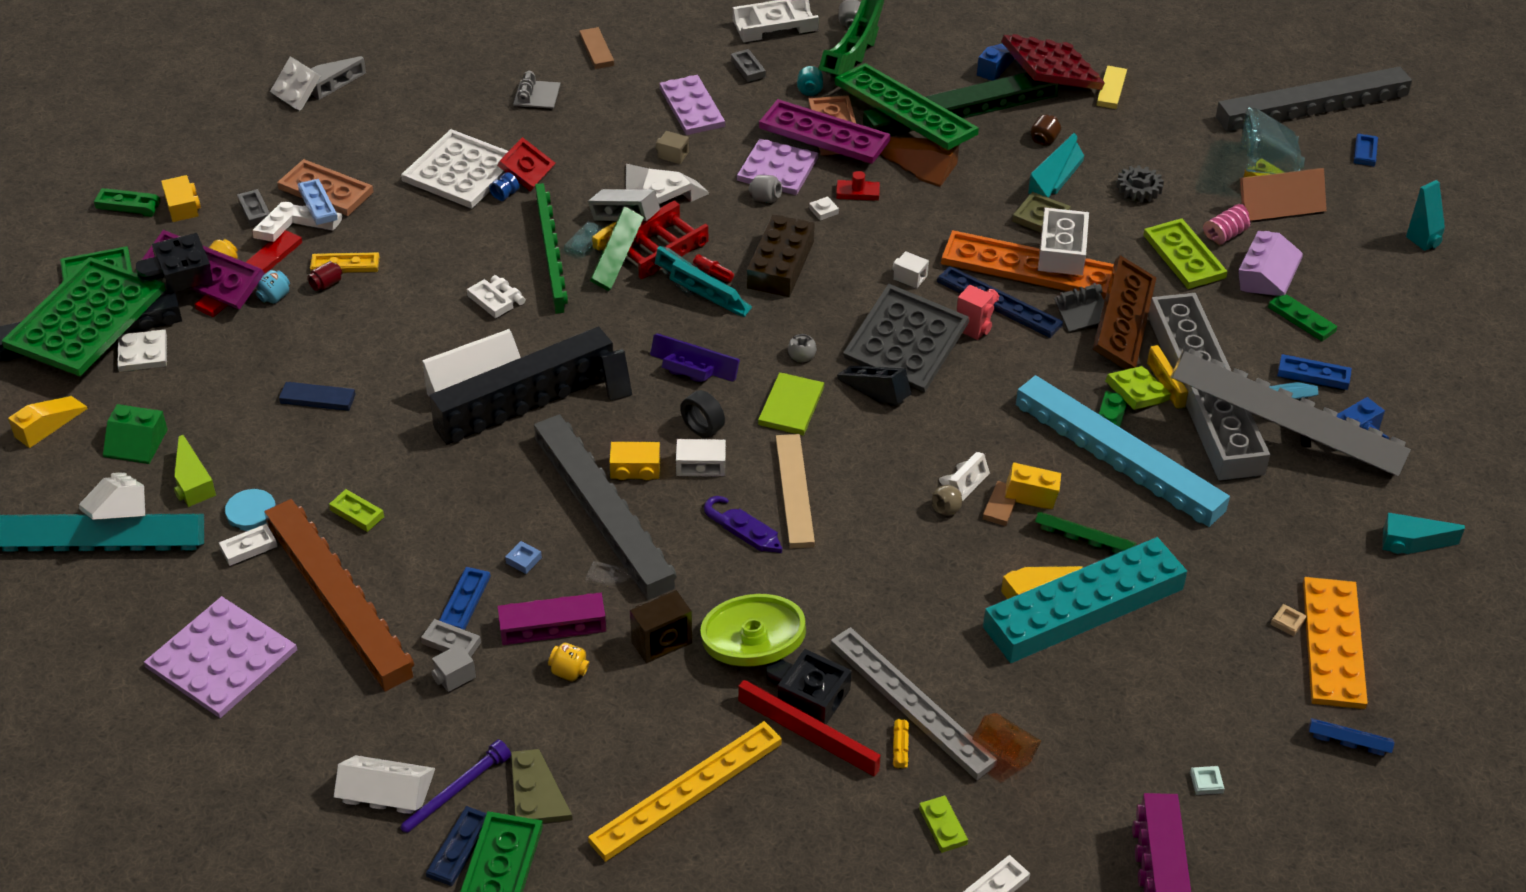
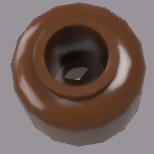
[1030,115,1061,146]

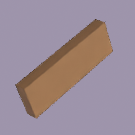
[580,27,614,69]

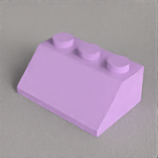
[1239,231,1303,296]

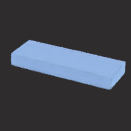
[298,179,338,225]

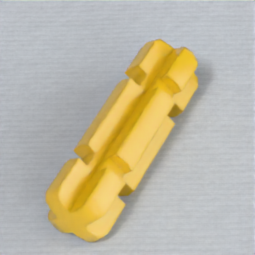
[893,719,909,769]

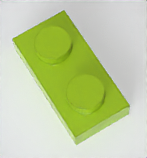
[329,489,384,532]
[919,795,968,853]

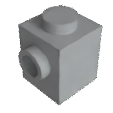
[431,644,476,692]

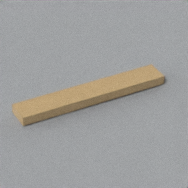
[776,434,815,549]

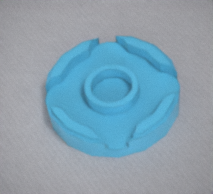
[225,489,276,531]

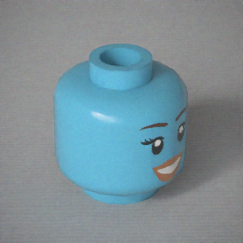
[256,270,290,304]

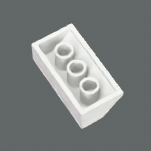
[422,329,521,396]

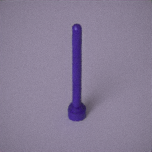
[401,739,511,833]

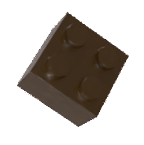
[630,590,692,664]

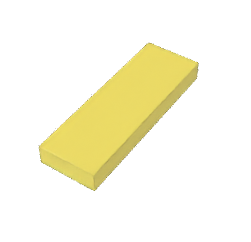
[1096,66,1127,109]

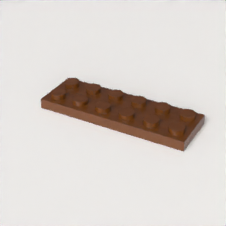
[1092,255,1156,370]

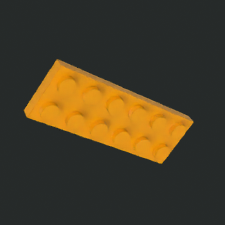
[1303,577,1368,709]

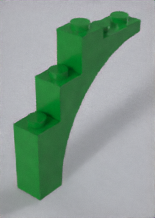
[818,0,884,76]

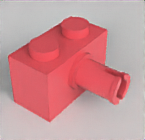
[957,285,999,340]

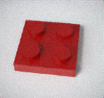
[497,137,556,192]

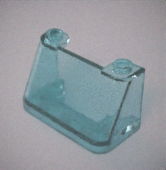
[1241,107,1305,174]

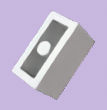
[676,439,726,476]

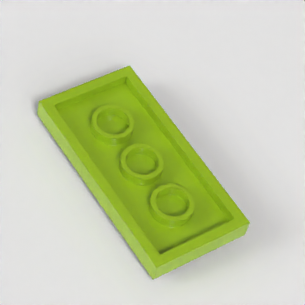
[1143,218,1228,289]

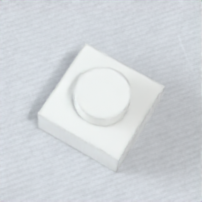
[809,197,839,221]

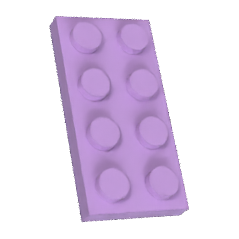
[660,75,725,135]

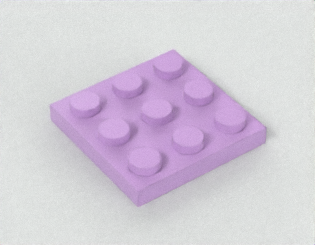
[737,139,818,195]

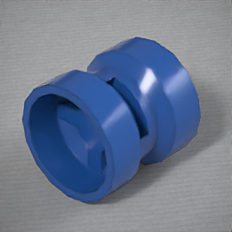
[489,172,519,201]

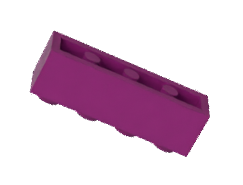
[498,592,606,645]

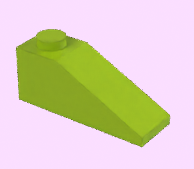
[174,435,216,507]

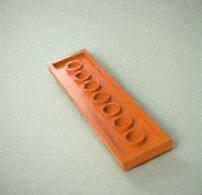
[941,230,1114,299]

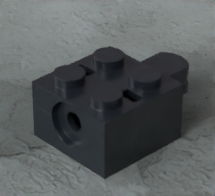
[136,233,213,294]
[766,649,852,724]

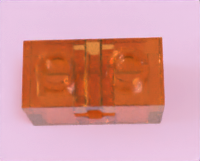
[972,713,1041,768]

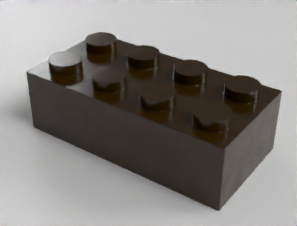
[747,214,815,297]

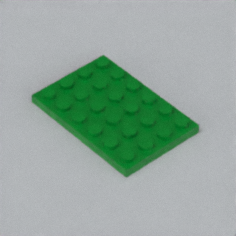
[1,257,166,376]

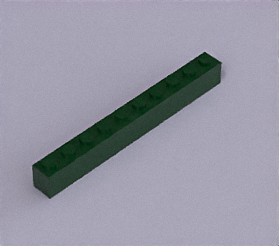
[863,73,1059,137]

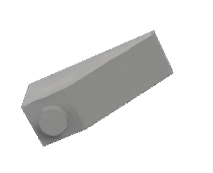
[311,56,366,100]

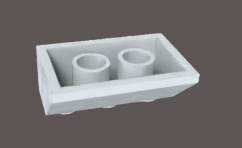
[79,473,145,519]
[334,755,435,813]

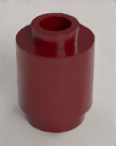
[307,261,342,291]

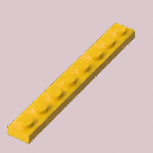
[588,721,782,862]

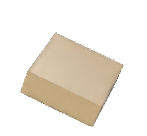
[1270,604,1307,636]

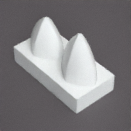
[939,452,990,501]

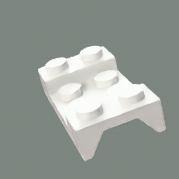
[733,0,819,42]

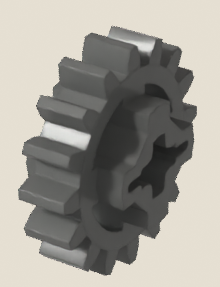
[1116,165,1164,202]

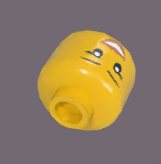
[548,642,590,681]

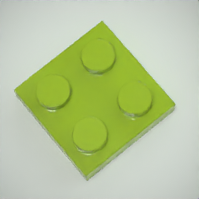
[1105,366,1171,410]

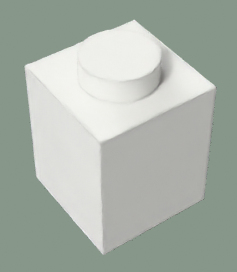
[892,251,929,288]

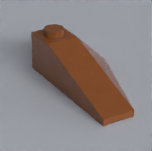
[880,137,959,187]

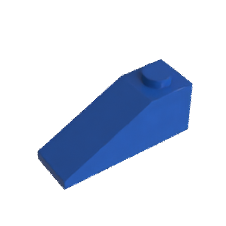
[977,44,1015,81]

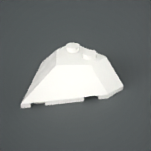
[626,164,709,204]

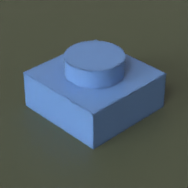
[505,541,542,574]

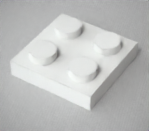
[270,57,321,111]
[118,330,167,372]

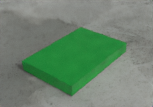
[60,246,132,281]

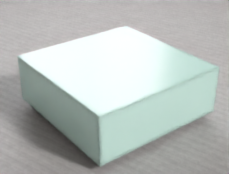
[1190,766,1225,795]

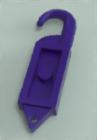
[704,496,782,553]

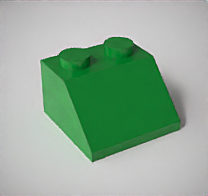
[103,404,168,464]

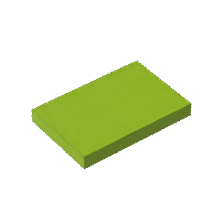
[758,372,824,436]

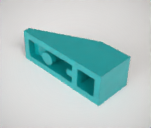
[1406,180,1445,251]
[1383,513,1465,554]

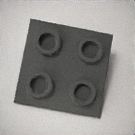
[1054,283,1104,332]

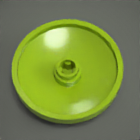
[700,594,806,666]

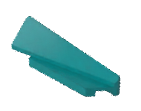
[1028,133,1084,198]
[655,246,752,317]

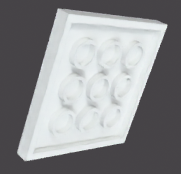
[401,129,508,209]

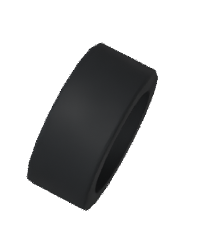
[680,390,725,438]

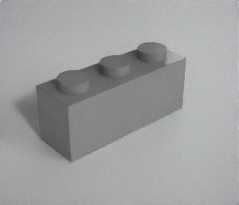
[588,189,660,221]

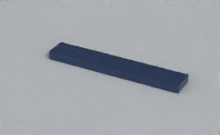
[937,266,1063,338]

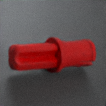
[692,254,734,283]

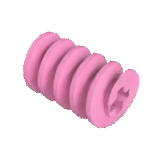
[1203,204,1250,245]

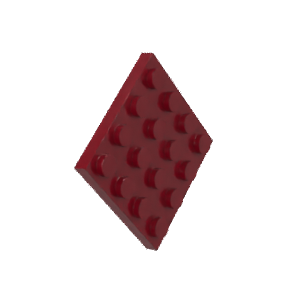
[1001,34,1105,90]

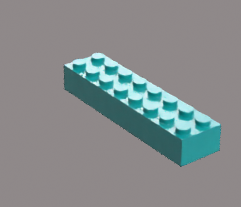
[983,537,1187,663]

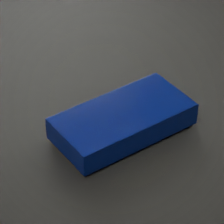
[1354,134,1378,167]

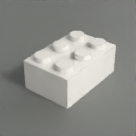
[1038,208,1089,276]

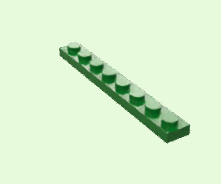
[535,183,568,314]

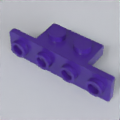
[650,333,740,382]

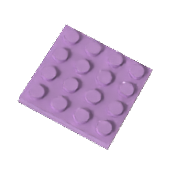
[144,596,297,718]

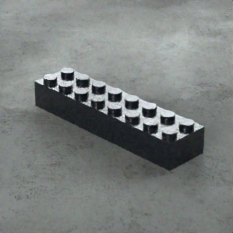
[429,326,613,445]

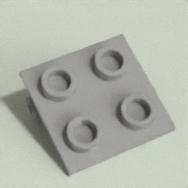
[513,71,561,109]

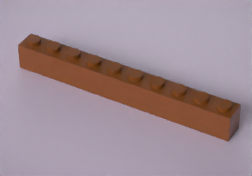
[264,499,414,692]

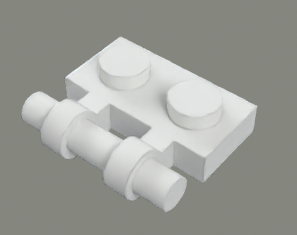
[467,275,526,318]

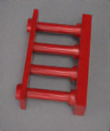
[607,201,709,279]

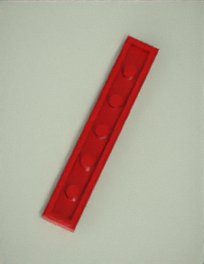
[195,230,302,317]
[738,680,881,777]

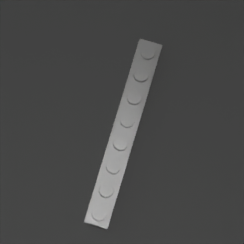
[830,627,997,780]

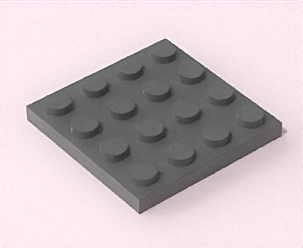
[843,283,969,392]

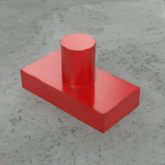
[836,171,880,201]

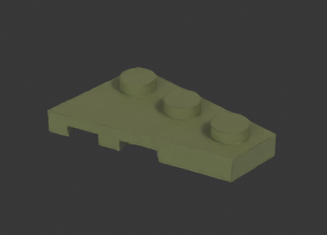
[512,749,573,823]

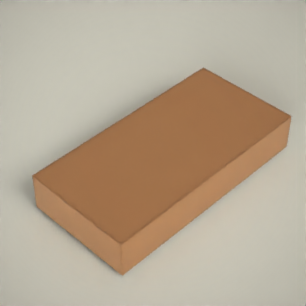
[983,481,1016,526]

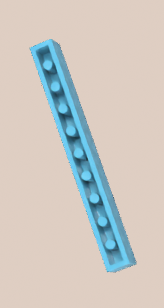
[1016,375,1230,527]

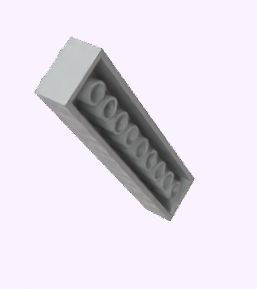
[1148,293,1270,480]

